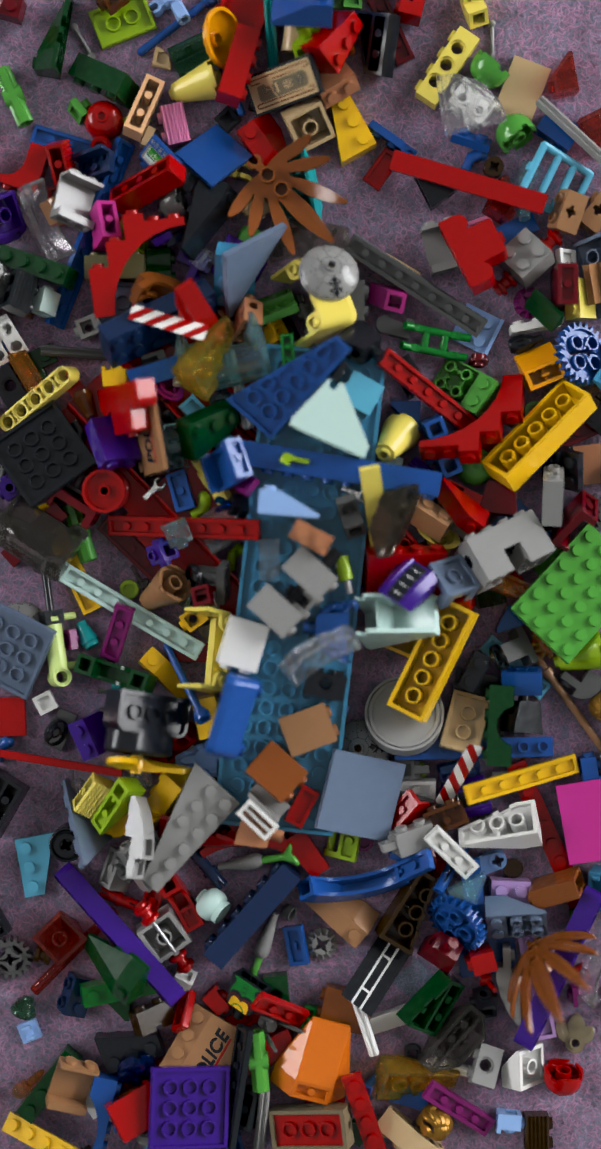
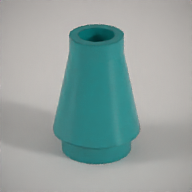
[75,620,100,650]

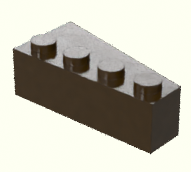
[374,871,438,956]

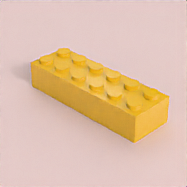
[481,379,597,492]
[387,601,479,723]

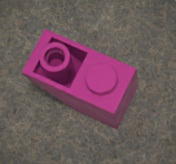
[366,282,409,314]

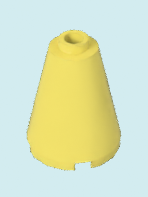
[169,59,222,103]
[376,413,420,462]

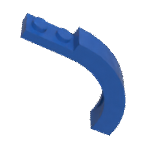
[297,849,435,903]

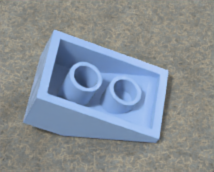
[257,485,319,519]

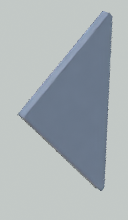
[221,222,287,318]
[60,778,113,869]

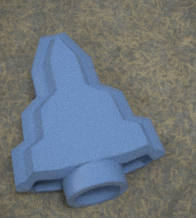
[175,739,220,777]

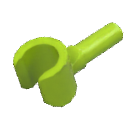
[279,453,309,466]

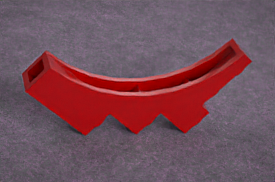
[88,209,185,318]
[419,374,525,464]
[199,825,330,876]

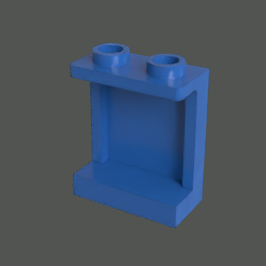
[200,437,253,494]

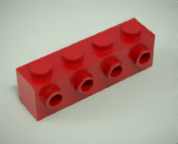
[215,23,262,109]
[109,154,186,215]

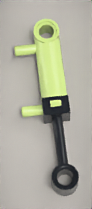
[32,553,77,687]

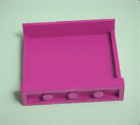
[555,778,601,865]

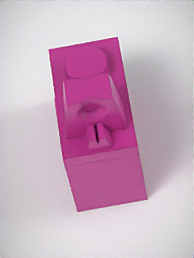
[89,200,122,252]

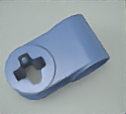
[471,849,507,876]

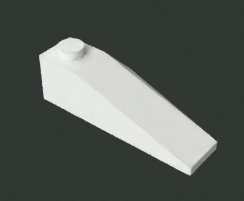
[458,799,543,849]

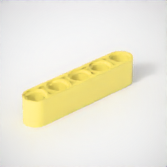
[0,366,80,431]

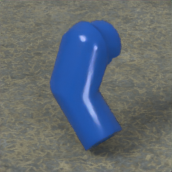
[461,150,488,171]
[0,736,14,763]

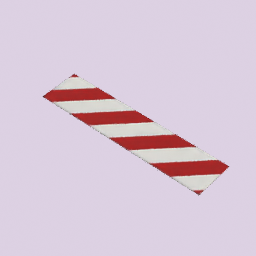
[128,304,209,341]
[434,744,484,805]

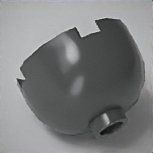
[157,186,191,220]

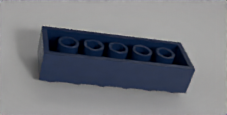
[97,278,219,369]
[203,861,301,970]

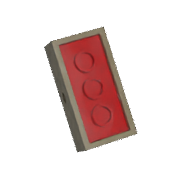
[268,1102,355,1149]

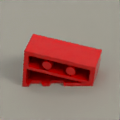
[300,11,364,74]

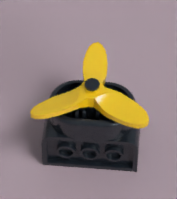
[98,689,191,777]

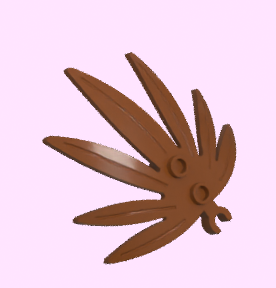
[228,134,347,255]
[507,931,599,1035]

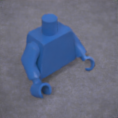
[303,600,358,663]

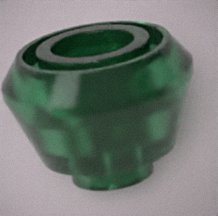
[10,995,36,1021]

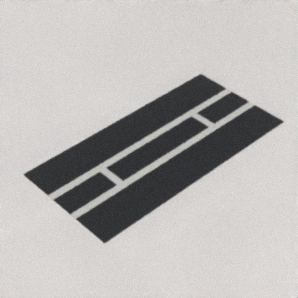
[341,936,410,1017]

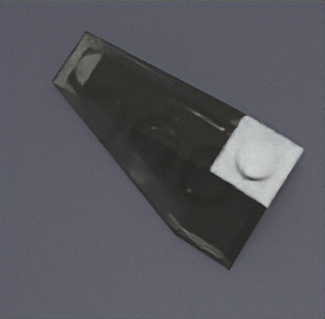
[270,217,351,262]

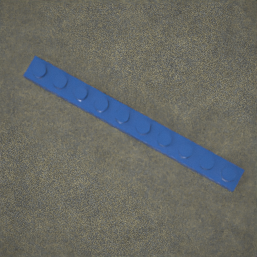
[45,137,135,330]

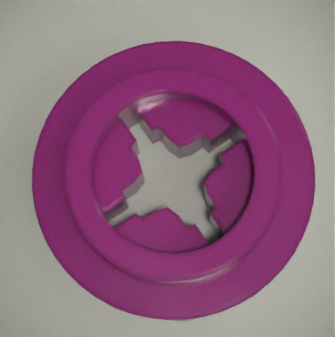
[513,287,540,319]
[154,378,184,403]

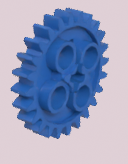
[554,322,601,387]
[428,893,487,951]

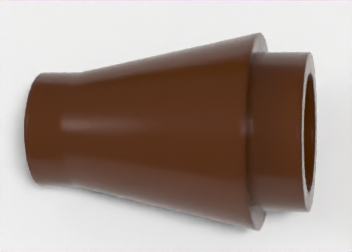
[73,387,97,418]

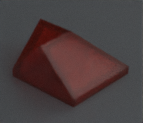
[32,910,88,966]

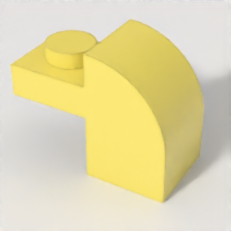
[460,0,489,30]

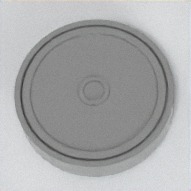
[365,676,444,756]

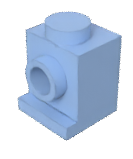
[495,1108,525,1134]

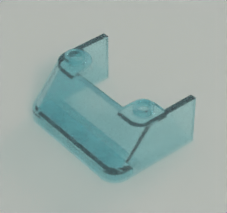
[175,312,271,393]

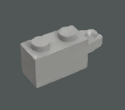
[378,818,433,858]

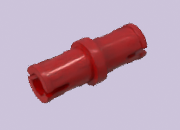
[99,887,139,912]

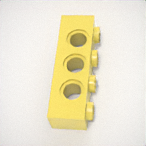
[414,26,480,110]

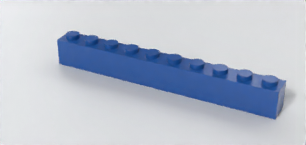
[242,440,442,500]

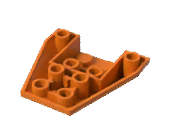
[269,1016,351,1105]

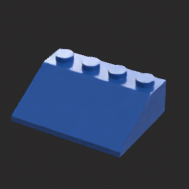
[271,0,333,28]

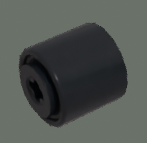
[49,822,79,862]

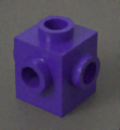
[0,474,23,503]
[145,537,180,567]

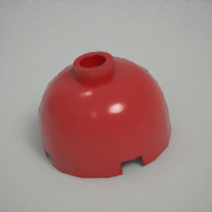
[84,100,124,141]
[543,1058,584,1096]

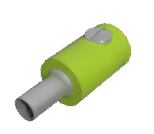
[334,555,354,595]

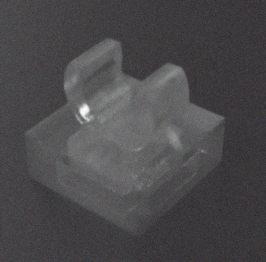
[189,248,215,273]

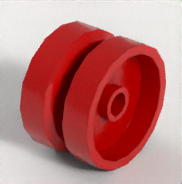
[82,469,130,513]

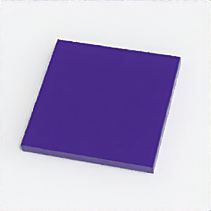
[147,1065,230,1149]

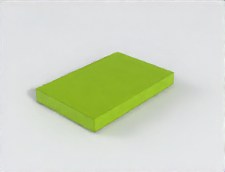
[88,0,158,50]

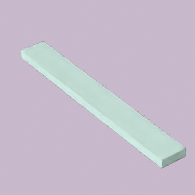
[59,564,205,661]

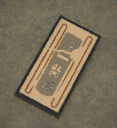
[245,52,325,117]

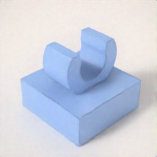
[16,1017,43,1044]

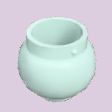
[195,888,231,924]

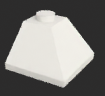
[501,1042,544,1092]

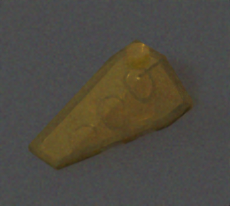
[172,316,235,401]
[375,1054,460,1100]

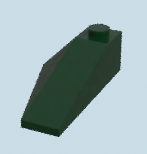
[32,0,74,80]
[84,933,150,1006]

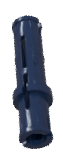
[190,849,228,890]

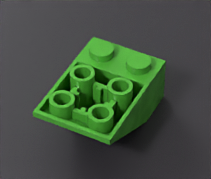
[432,359,501,419]

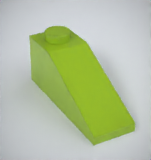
[90,777,146,835]

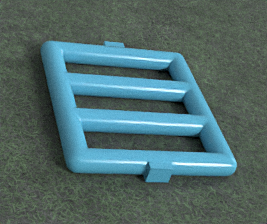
[520,141,594,214]

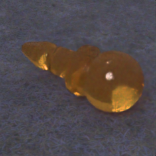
[12,1069,44,1099]

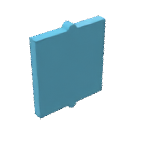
[344,370,385,416]

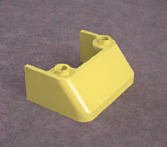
[270,258,357,348]
[177,607,232,694]

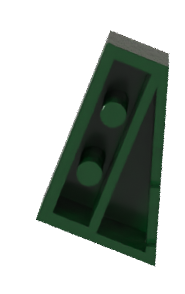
[68,52,140,110]

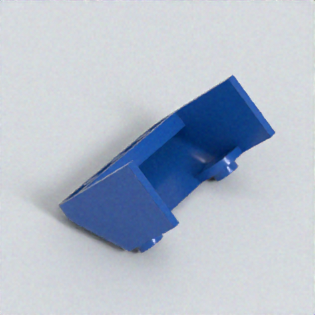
[204,670,263,760]

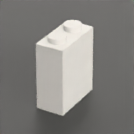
[216,614,270,675]

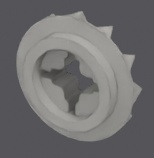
[306,928,337,960]

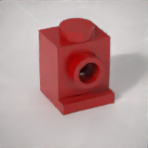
[202,982,232,1016]

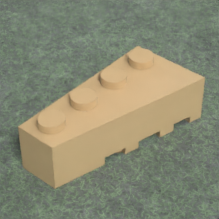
[378,1105,444,1149]

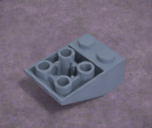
[484,895,548,939]

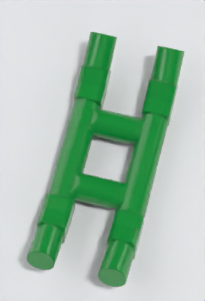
[399,321,472,362]

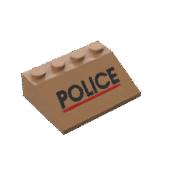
[137,402,168,478]
[159,1003,236,1066]

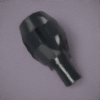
[507,334,544,354]

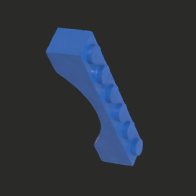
[90,1071,122,1149]

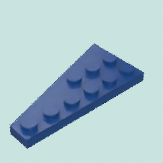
[225,335,351,440]

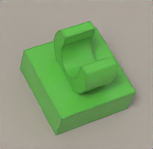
[67,97,92,125]

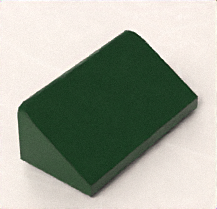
[524,288,564,332]

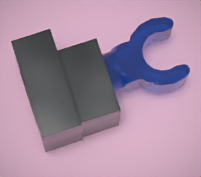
[213,493,249,519]

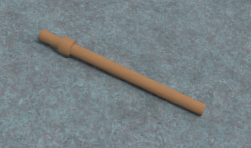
[536,654,601,753]

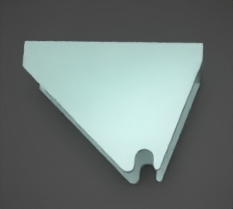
[289,379,369,460]
[354,593,440,650]

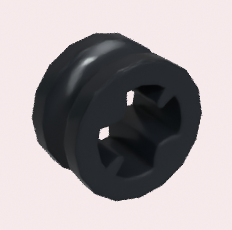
[404,1043,422,1063]

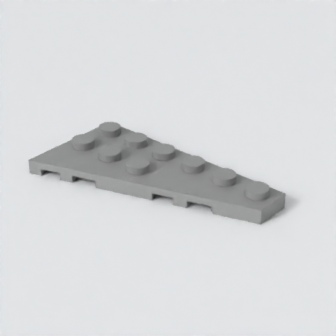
[143,762,240,893]

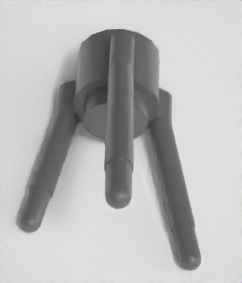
[258,1014,303,1053]

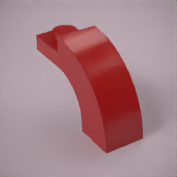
[160,873,206,934]

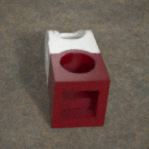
[190,584,220,608]

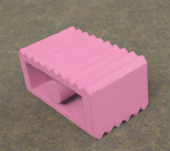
[157,101,191,149]

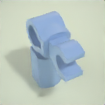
[149,0,191,26]

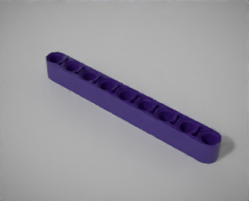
[53,862,185,1007]
[514,885,601,1051]

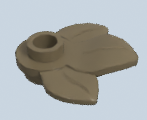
[555,1013,595,1053]

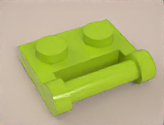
[323,832,361,863]

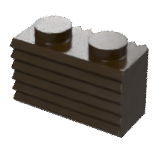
[523,1111,553,1149]

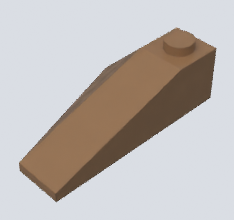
[295,890,380,948]

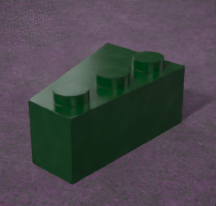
[175,400,241,462]
[396,969,465,1037]

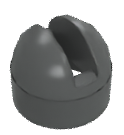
[280,904,297,922]

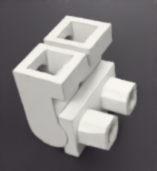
[0,314,29,366]

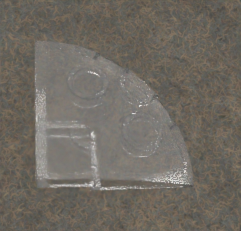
[436,74,508,136]

